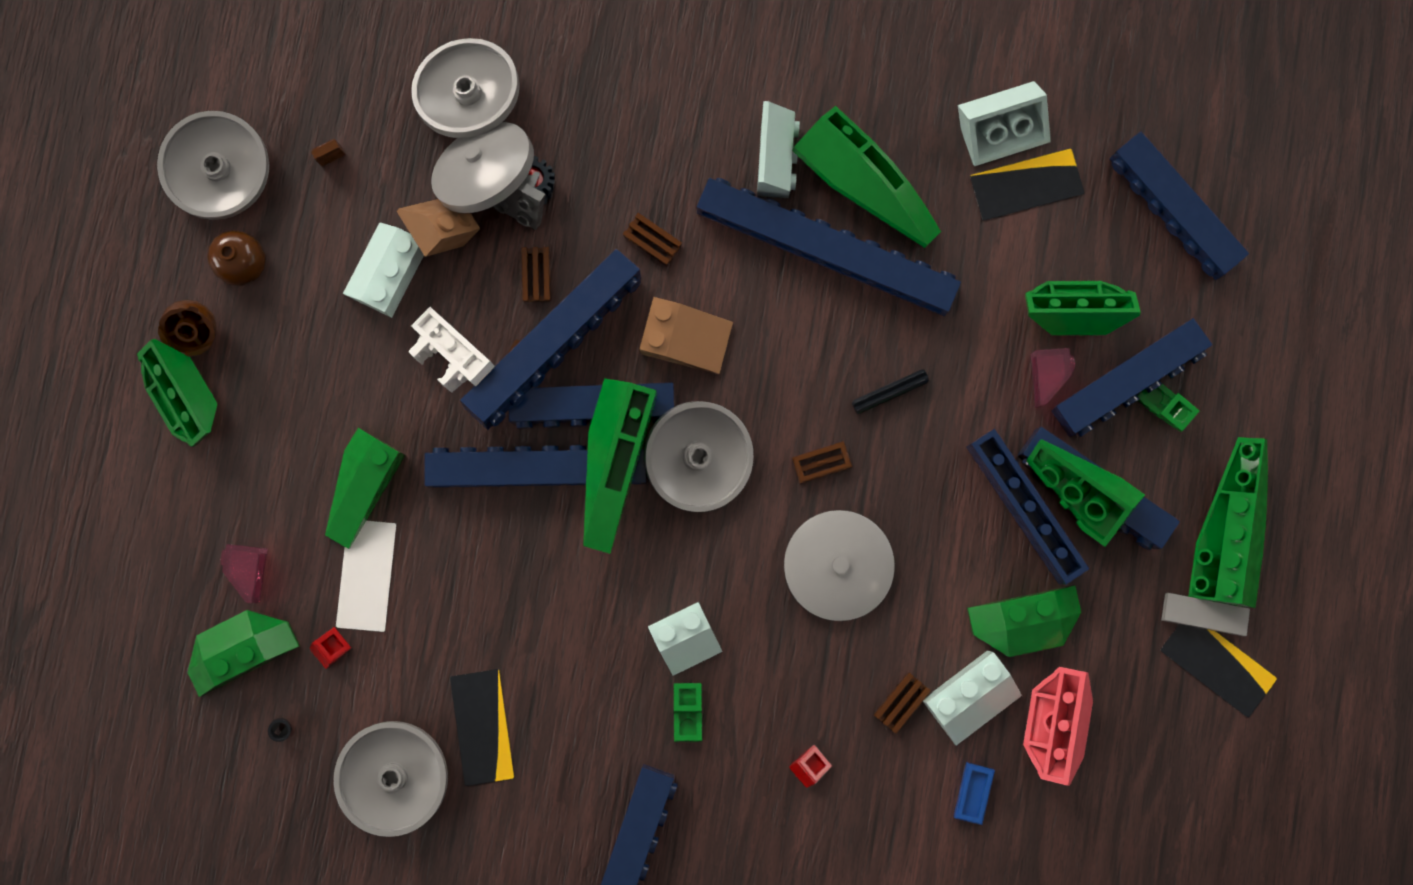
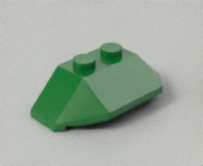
[1025,281,1141,335]
[137,339,218,447]
[967,585,1081,657]
[187,610,300,697]

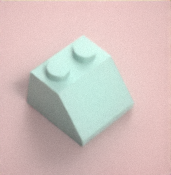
[648,602,723,676]

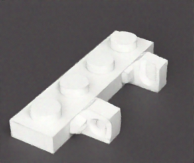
[408,307,495,393]

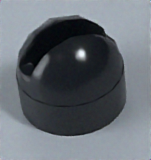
[268,718,292,742]

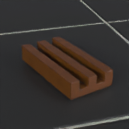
[623,213,682,266]
[522,247,551,302]
[792,441,852,484]
[874,672,931,733]

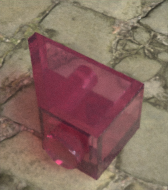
[1031,348,1075,408]
[220,544,268,603]

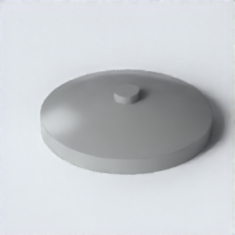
[412,38,520,138]
[157,111,269,220]
[431,122,534,213]
[644,401,754,512]
[784,510,894,621]
[334,721,448,837]

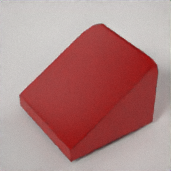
[309,627,351,669]
[789,745,832,788]

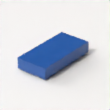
[953,762,995,825]

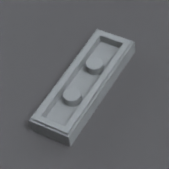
[1161,593,1250,636]

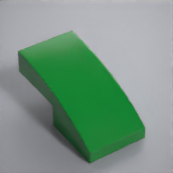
[1137,384,1200,432]
[674,683,702,742]

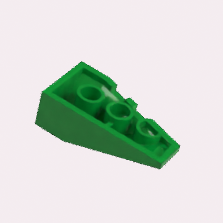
[325,428,405,549]
[1026,439,1145,547]

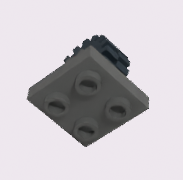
[493,156,555,230]

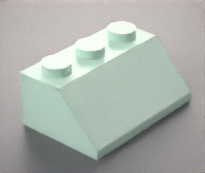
[958,81,1051,166]
[757,101,800,198]
[343,223,424,318]
[923,651,1022,745]

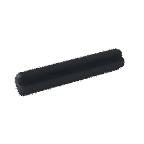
[852,369,929,414]

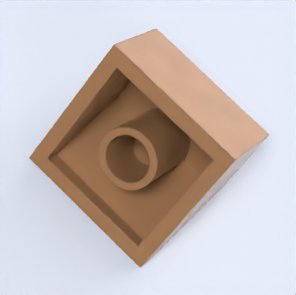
[397,199,480,257]

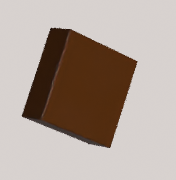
[311,139,346,166]

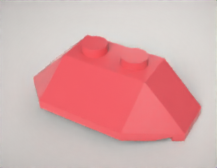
[1023,667,1093,786]

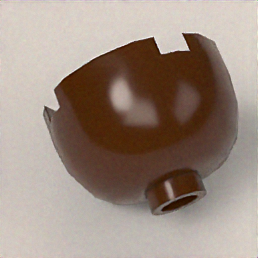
[207,230,266,286]
[158,300,216,356]

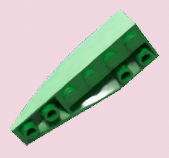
[792,106,941,248]
[583,378,658,554]
[1188,437,1268,608]

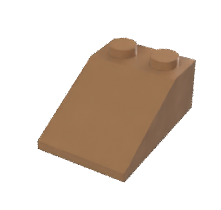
[640,297,733,374]

